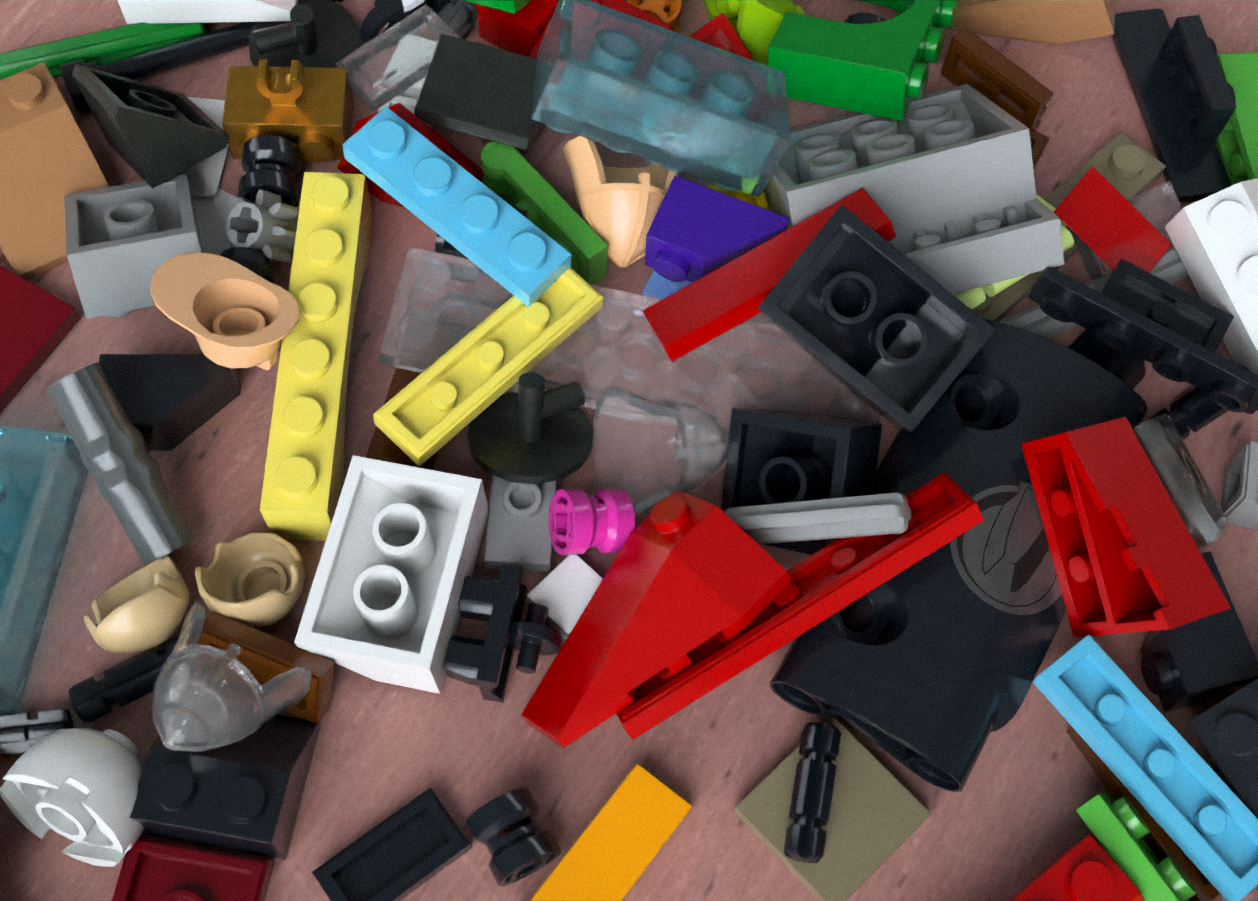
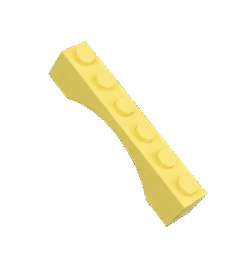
[260,172,373,541]

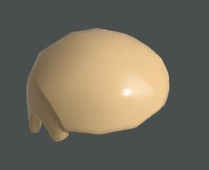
[195,532,307,629]
[84,556,190,653]

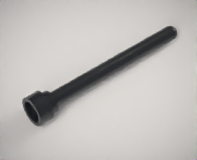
[59,22,254,110]

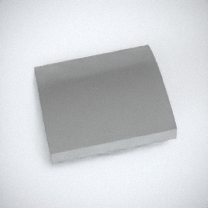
[748,84,1065,294]

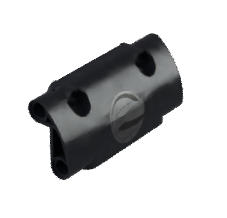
[770,318,1147,792]

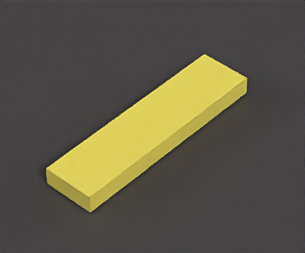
[373,267,604,467]

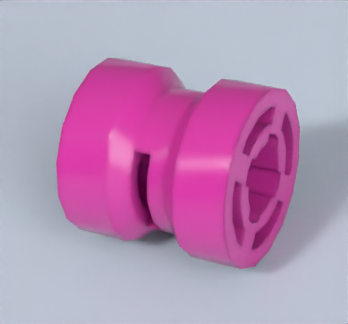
[548,488,635,555]

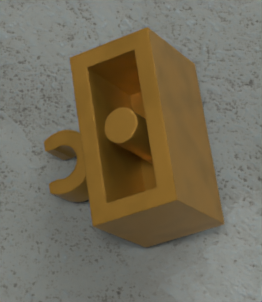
[222,59,354,163]

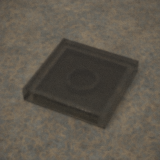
[1132,412,1228,548]

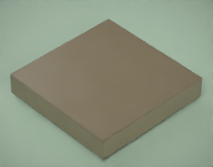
[733,715,931,901]

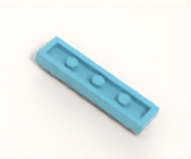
[342,107,572,307]
[1033,634,1258,901]

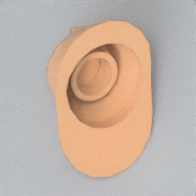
[150,252,300,370]

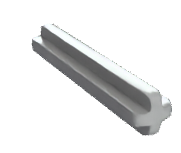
[725,492,911,544]

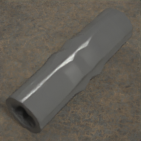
[45,362,195,564]

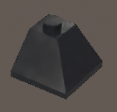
[721,408,882,555]

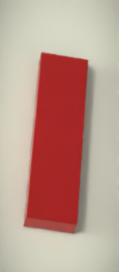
[642,188,896,362]

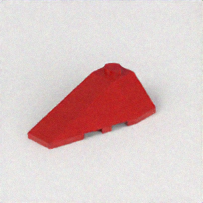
[521,489,792,748]

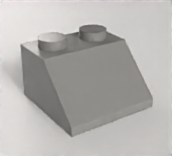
[64,173,204,319]

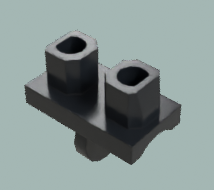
[444,564,562,703]

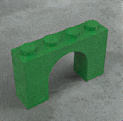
[768,0,960,121]

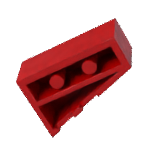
[1021,417,1231,637]

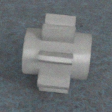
[225,190,299,264]

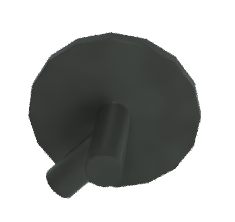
[248,0,363,81]
[467,372,594,485]

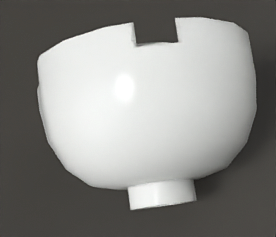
[0,728,144,867]

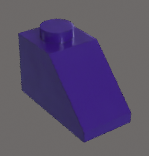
[645,175,790,282]

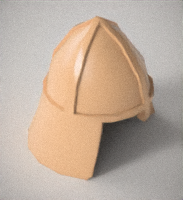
[563,135,687,268]

